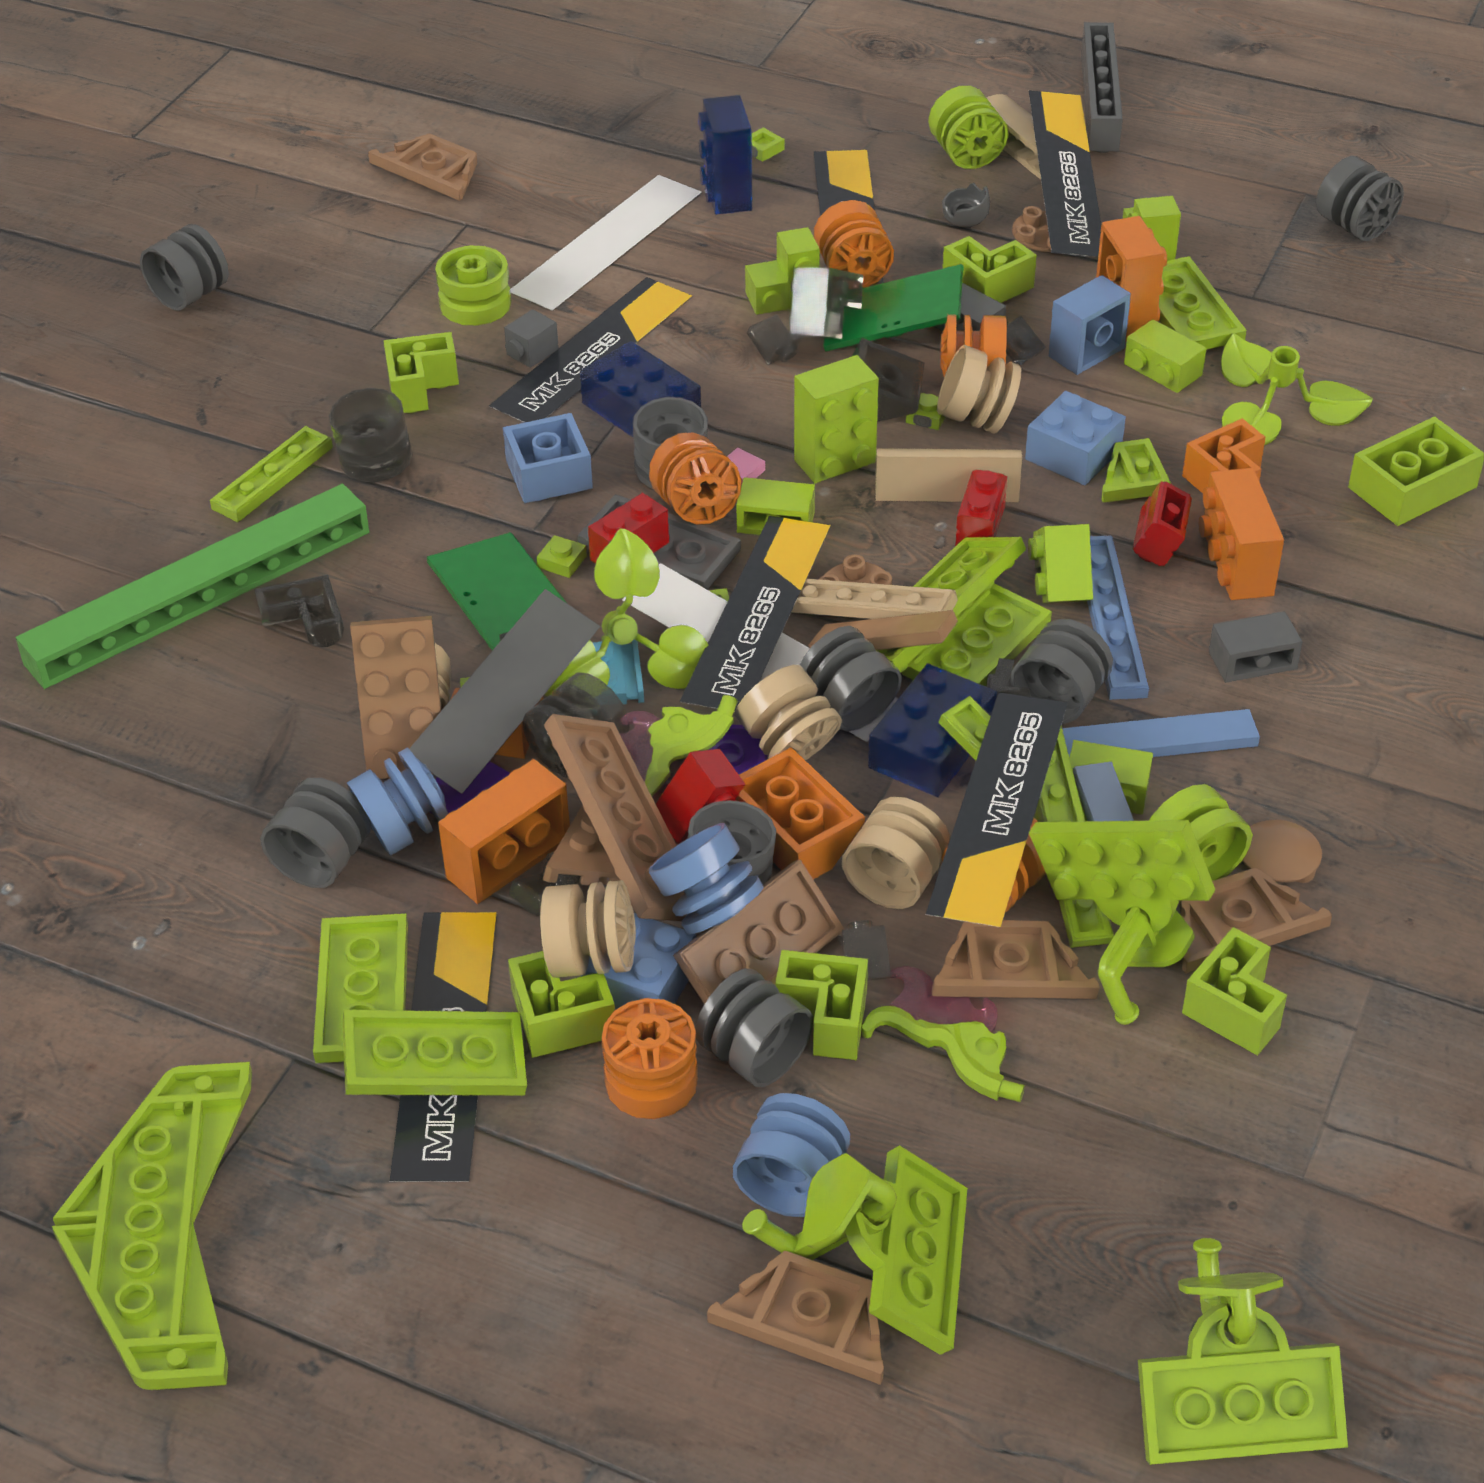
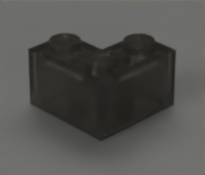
[789,268,863,339]

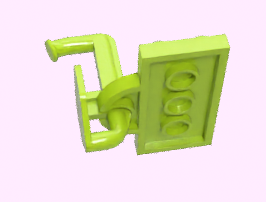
[1029,820,1216,1025]
[742,1145,968,1355]
[1138,1238,1348,1465]

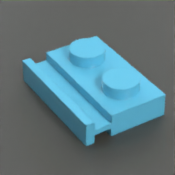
[588,640,644,707]

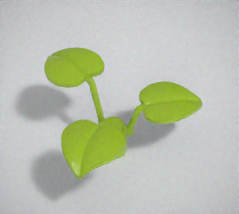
[1221,333,1373,445]
[544,528,708,703]

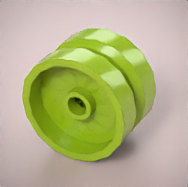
[435,245,511,326]
[1149,784,1253,881]

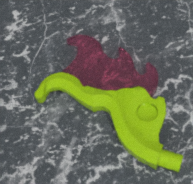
[620,695,738,796]
[861,966,1025,1102]

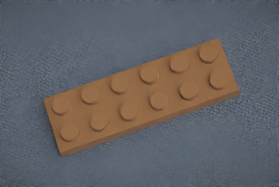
[544,714,687,921]

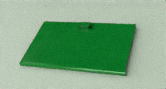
[823,264,964,352]
[427,532,567,651]

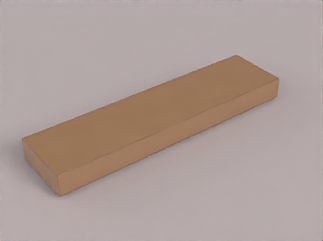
[808,610,958,650]

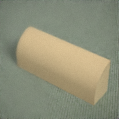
[986,94,1041,179]
[875,448,1022,502]

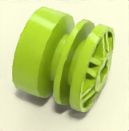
[928,86,1008,169]

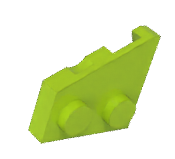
[1101,438,1171,503]

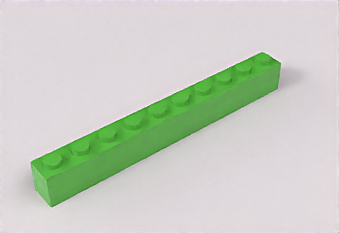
[15,483,370,689]

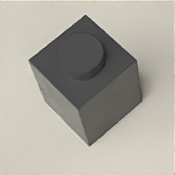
[504,309,559,368]

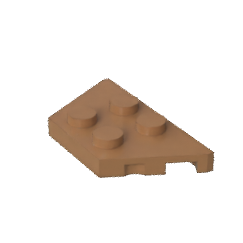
[368,133,478,201]
[543,805,620,885]
[1180,868,1332,974]
[932,920,1100,999]
[707,1251,884,1385]

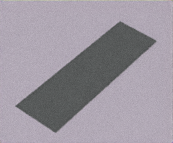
[409,589,601,794]

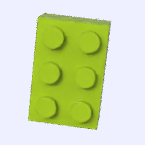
[794,355,879,484]
[1348,416,1484,526]

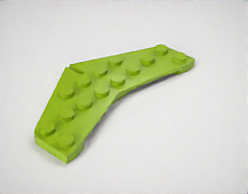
[52,1062,252,1390]

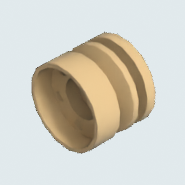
[937,345,1021,434]
[735,664,842,760]
[842,797,951,909]
[540,880,636,978]

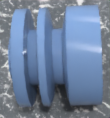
[347,747,448,856]
[649,823,763,934]
[733,1093,850,1217]

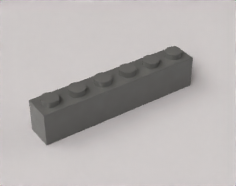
[1081,22,1123,153]

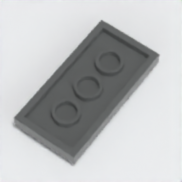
[577,494,741,590]

